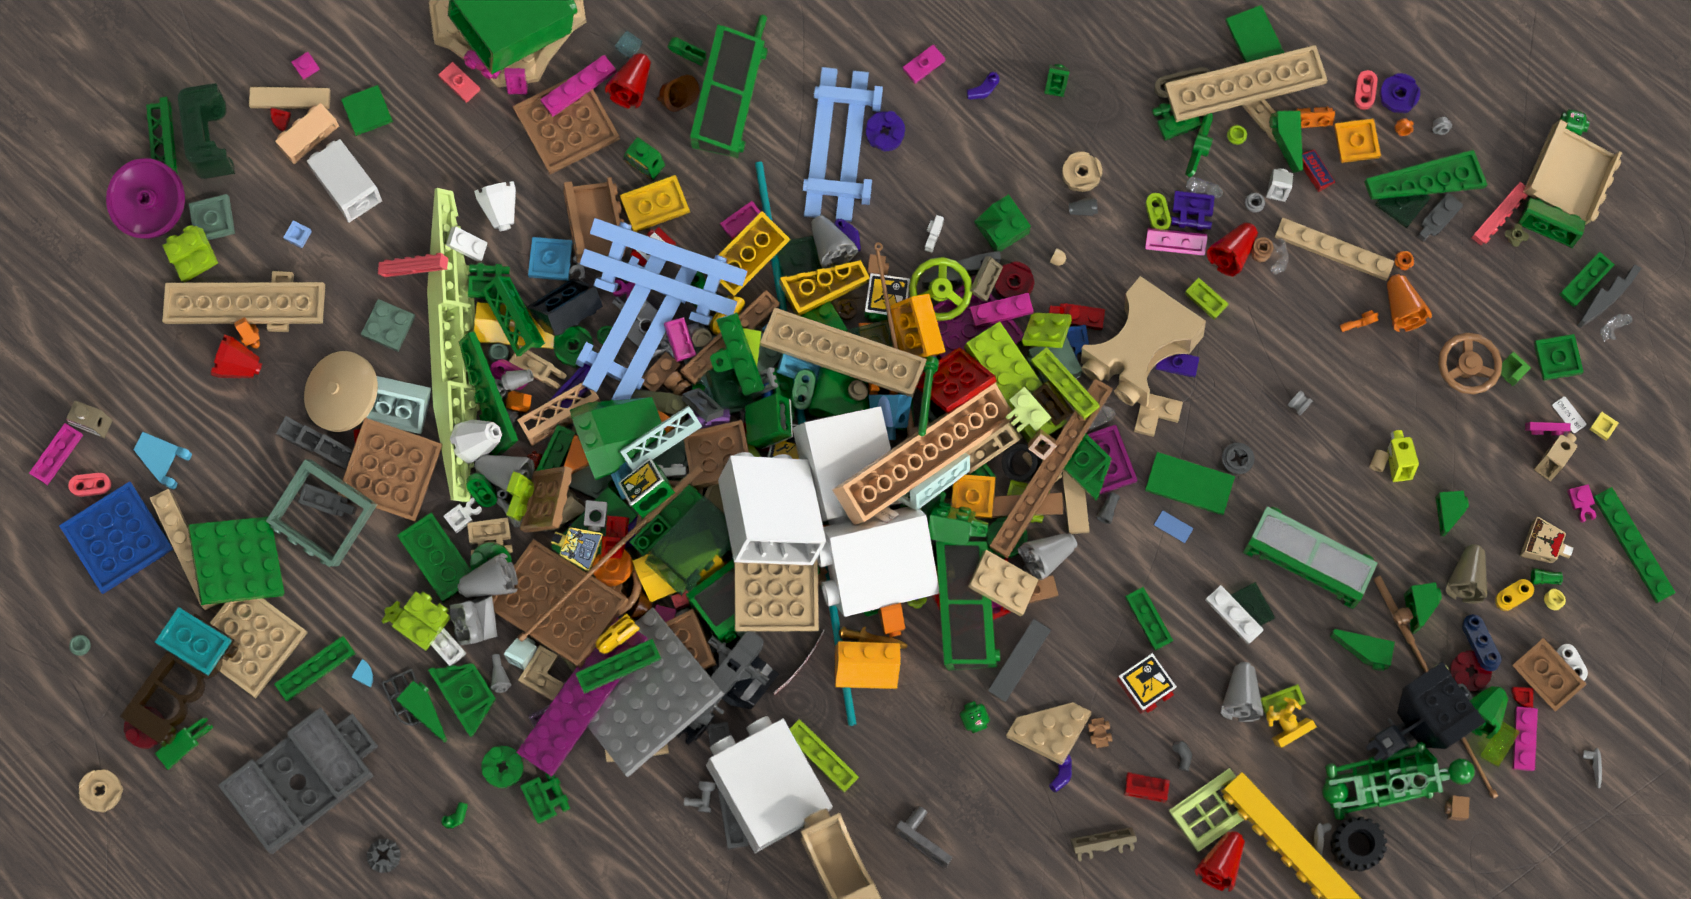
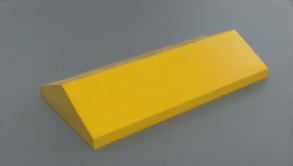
[474,302,555,349]

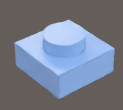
[283,221,312,248]

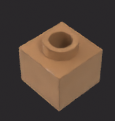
[868,254,889,277]
[1027,429,1057,461]
[1445,796,1470,821]

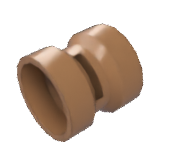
[1251,237,1274,262]
[663,371,692,396]

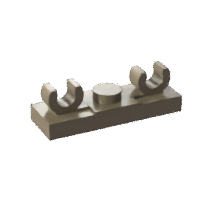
[1071,827,1137,861]

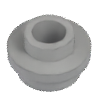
[1432,117,1452,135]
[1245,193,1265,212]

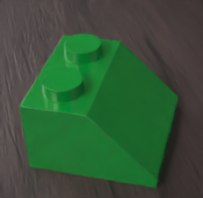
[1404,582,1442,634]

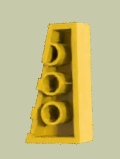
[779,260,870,316]

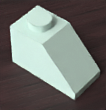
[504,637,537,670]

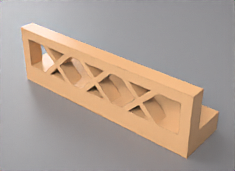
[517,382,600,446]

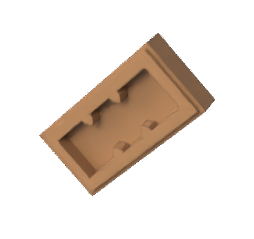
[1028,575,1058,604]

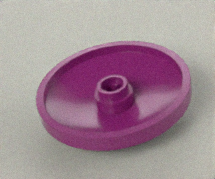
[106,158,185,239]

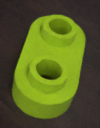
[1145,193,1171,230]

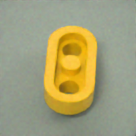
[1495,579,1534,611]

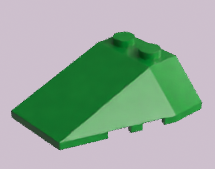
[570,397,666,480]

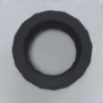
[1001,443,1042,482]

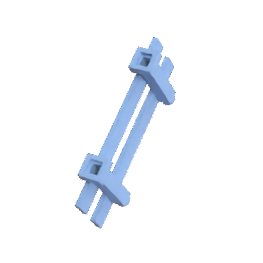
[803,67,883,222]
[580,218,747,326]
[575,255,697,400]

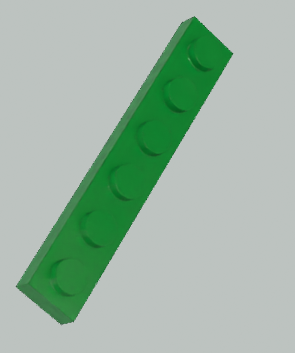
[1593,487,1676,604]

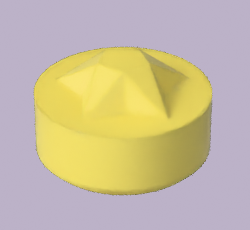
[1544,589,1566,610]

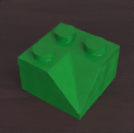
[974,194,1031,252]

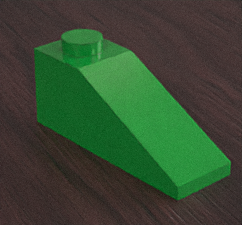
[1044,64,1069,97]
[1269,111,1303,173]
[1330,629,1395,671]
[396,681,447,743]

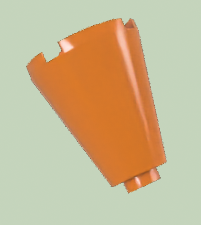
[1387,274,1432,332]

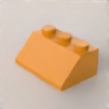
[890,294,945,358]
[835,641,900,689]

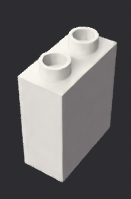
[793,407,901,525]
[718,452,826,565]
[817,507,939,617]
[706,716,833,853]

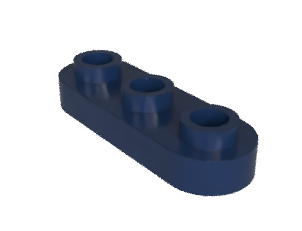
[1462,614,1502,671]

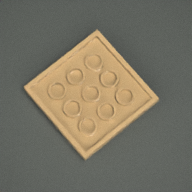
[734,558,819,632]
[210,598,308,698]

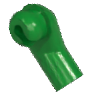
[441,802,468,829]

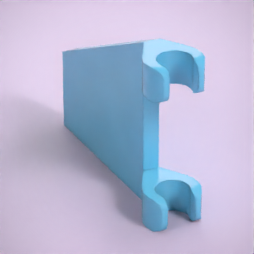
[134,432,192,490]

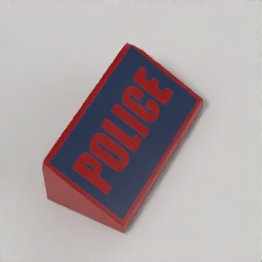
[1302,150,1335,192]

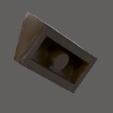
[1032,380,1074,427]

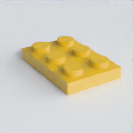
[620,175,690,232]

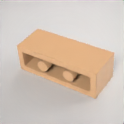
[275,103,339,164]

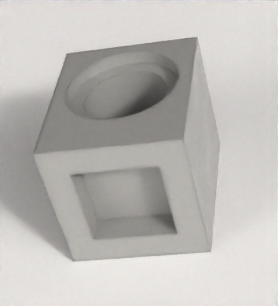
[584,500,608,532]

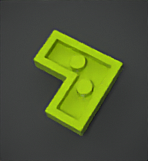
[506,471,534,522]

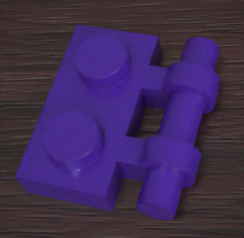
[1171,191,1215,230]

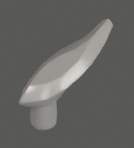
[1583,748,1602,788]
[1314,823,1332,856]

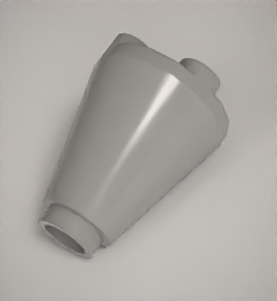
[811,215,858,269]
[1018,533,1077,580]

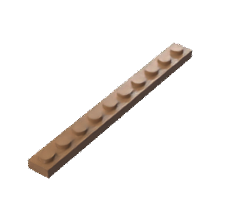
[990,379,1113,558]

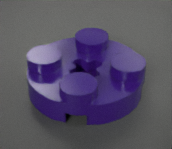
[1380,73,1420,113]
[866,111,905,151]

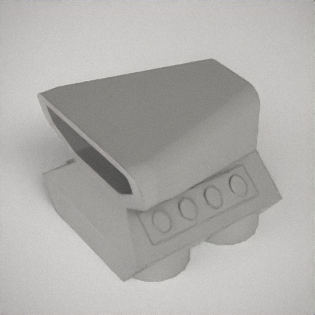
[449,595,497,645]

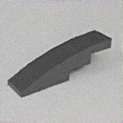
[922,251,1001,289]
[1577,264,1642,328]
[276,416,353,470]
[988,619,1052,702]

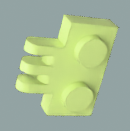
[1005,387,1051,433]

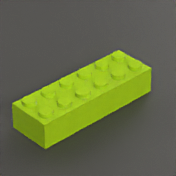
[963,321,1068,443]

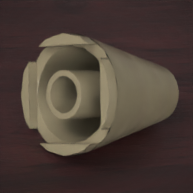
[1446,544,1488,604]

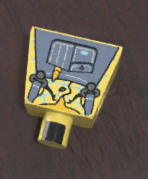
[551,527,603,572]

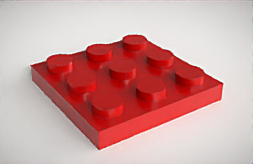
[917,347,997,414]

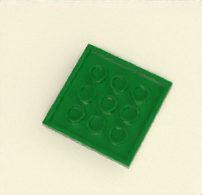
[188,517,285,605]

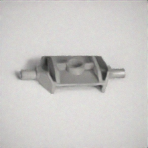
[612,297,675,359]

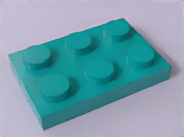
[155,607,232,676]

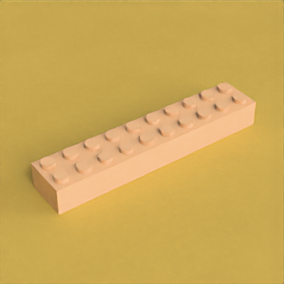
[833,383,1016,525]

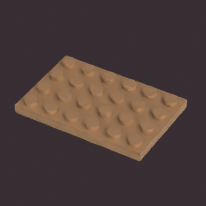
[492,539,629,669]

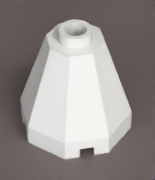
[474,181,516,231]
[450,420,502,464]

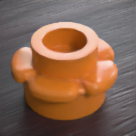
[1394,118,1414,136]
[1394,251,1414,270]

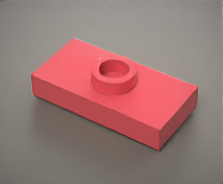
[438,62,480,103]

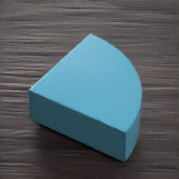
[352,659,373,688]

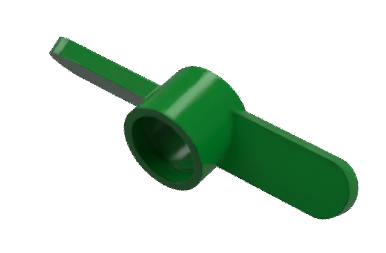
[1185,113,1213,177]

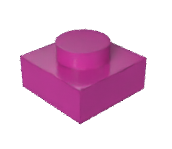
[292,52,320,80]

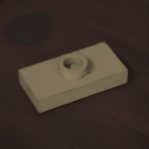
[970,256,1003,301]

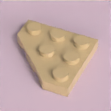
[1007,702,1091,765]

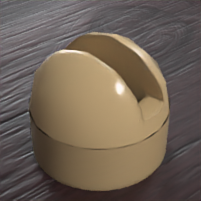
[1050,249,1066,266]

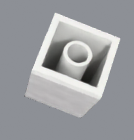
[307,139,382,222]

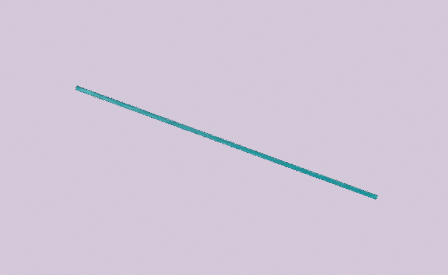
[755,162,857,726]

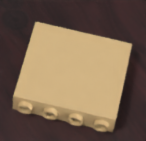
[1523,120,1622,225]

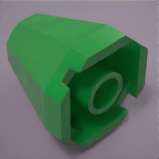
[1469,686,1508,739]

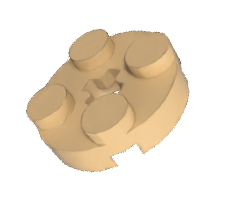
[1062,152,1102,192]
[79,769,123,812]

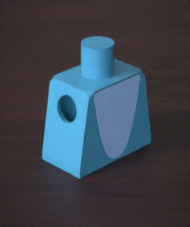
[869,395,912,440]

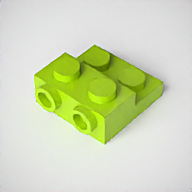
[162,225,218,283]
[392,591,451,651]

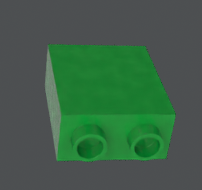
[448,0,577,75]

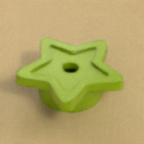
[382,601,404,624]

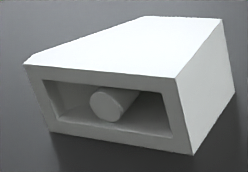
[1266,168,1293,202]

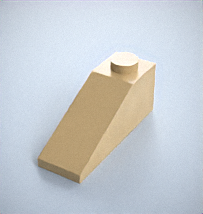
[965,421,1023,474]

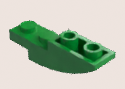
[630,484,705,556]

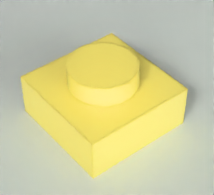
[1589,412,1619,441]

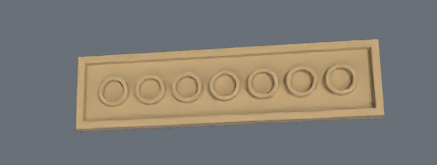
[1164,45,1328,122]
[162,282,325,324]
[760,308,927,398]

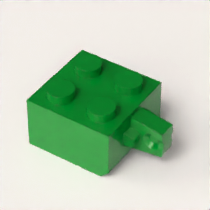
[928,503,989,545]

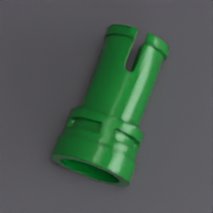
[1530,568,1563,585]

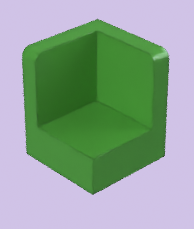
[1501,352,1531,386]

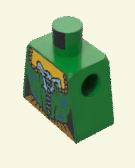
[623,137,665,181]

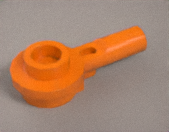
[1339,310,1379,332]

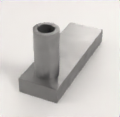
[894,806,953,869]

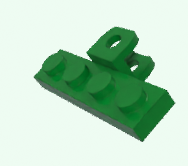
[710,312,765,396]

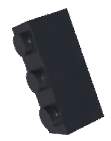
[526,278,603,336]

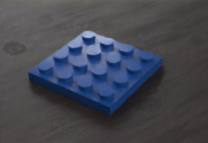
[59,481,174,594]

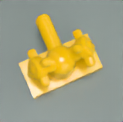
[1266,697,1316,748]

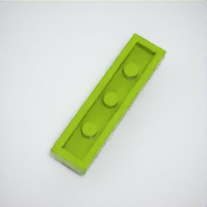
[1031,347,1100,420]
[790,719,859,793]

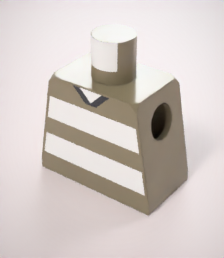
[66,401,113,439]

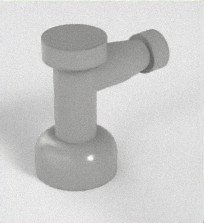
[684,781,716,813]

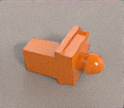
[234,317,260,349]
[504,391,532,413]

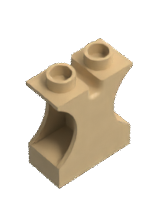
[1081,276,1206,408]
[801,808,881,899]

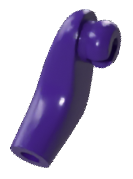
[967,72,1000,99]
[834,218,861,252]
[1049,754,1072,793]

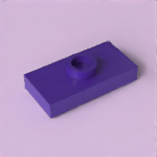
[1155,354,1199,378]

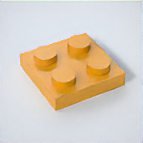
[1334,119,1381,163]
[951,475,996,519]

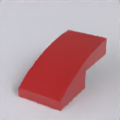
[601,516,629,559]

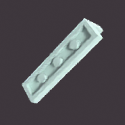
[620,405,702,471]
[898,453,970,511]

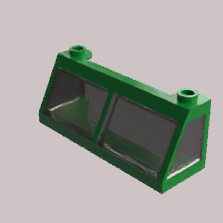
[690,25,768,158]
[1243,506,1377,609]
[936,541,1001,671]
[686,559,821,643]

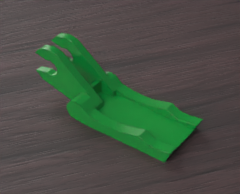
[155,718,213,770]

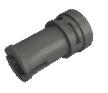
[1096,492,1120,524]

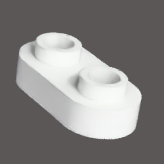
[1556,644,1588,680]

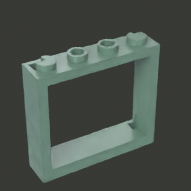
[266,459,378,567]

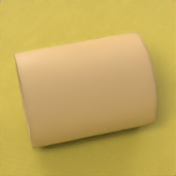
[1369,450,1389,472]

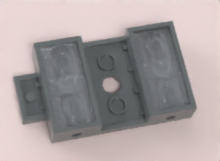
[218,707,378,854]

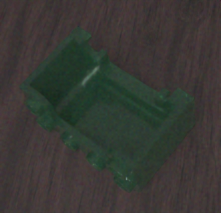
[178,83,235,179]
[645,496,732,596]

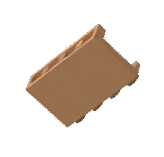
[563,177,628,263]

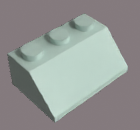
[363,376,431,434]

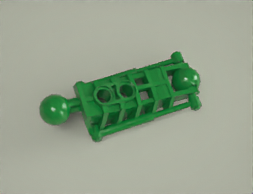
[1322,742,1475,820]

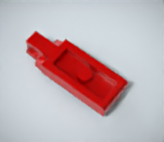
[1049,303,1105,330]

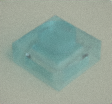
[615,31,643,58]

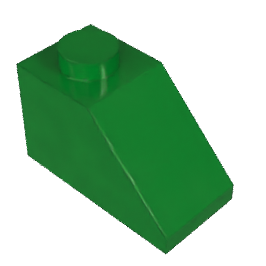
[1435,491,1469,537]

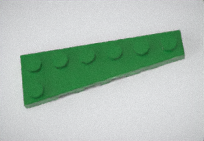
[1364,150,1488,200]
[459,332,518,456]

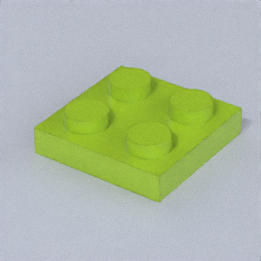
[1022,313,1072,348]

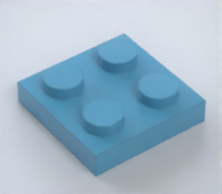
[528,237,573,281]

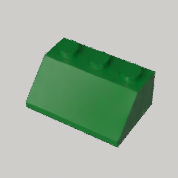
[1517,198,1586,248]

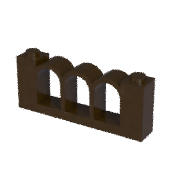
[120,613,239,747]

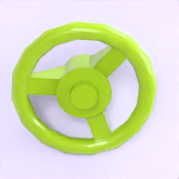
[909,257,972,321]

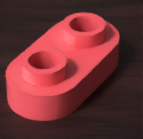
[1354,70,1378,110]
[68,473,111,497]

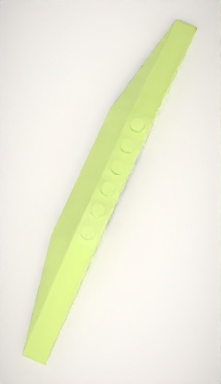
[427,188,480,502]

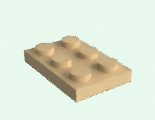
[968,550,1039,616]

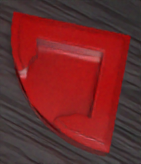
[270,107,291,132]
[1511,687,1533,708]

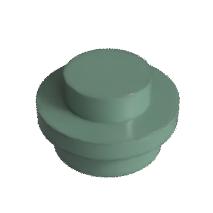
[488,343,509,362]
[69,635,91,656]

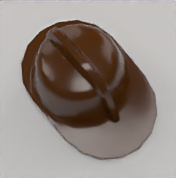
[656,74,700,112]
[623,577,652,620]

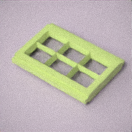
[1169,768,1243,852]

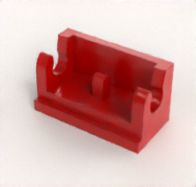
[1124,772,1170,803]

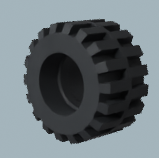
[1331,816,1387,872]

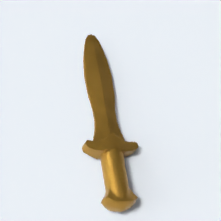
[839,626,908,649]

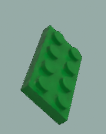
[397,512,471,603]

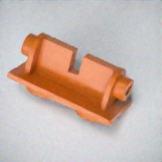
[1295,106,1335,128]

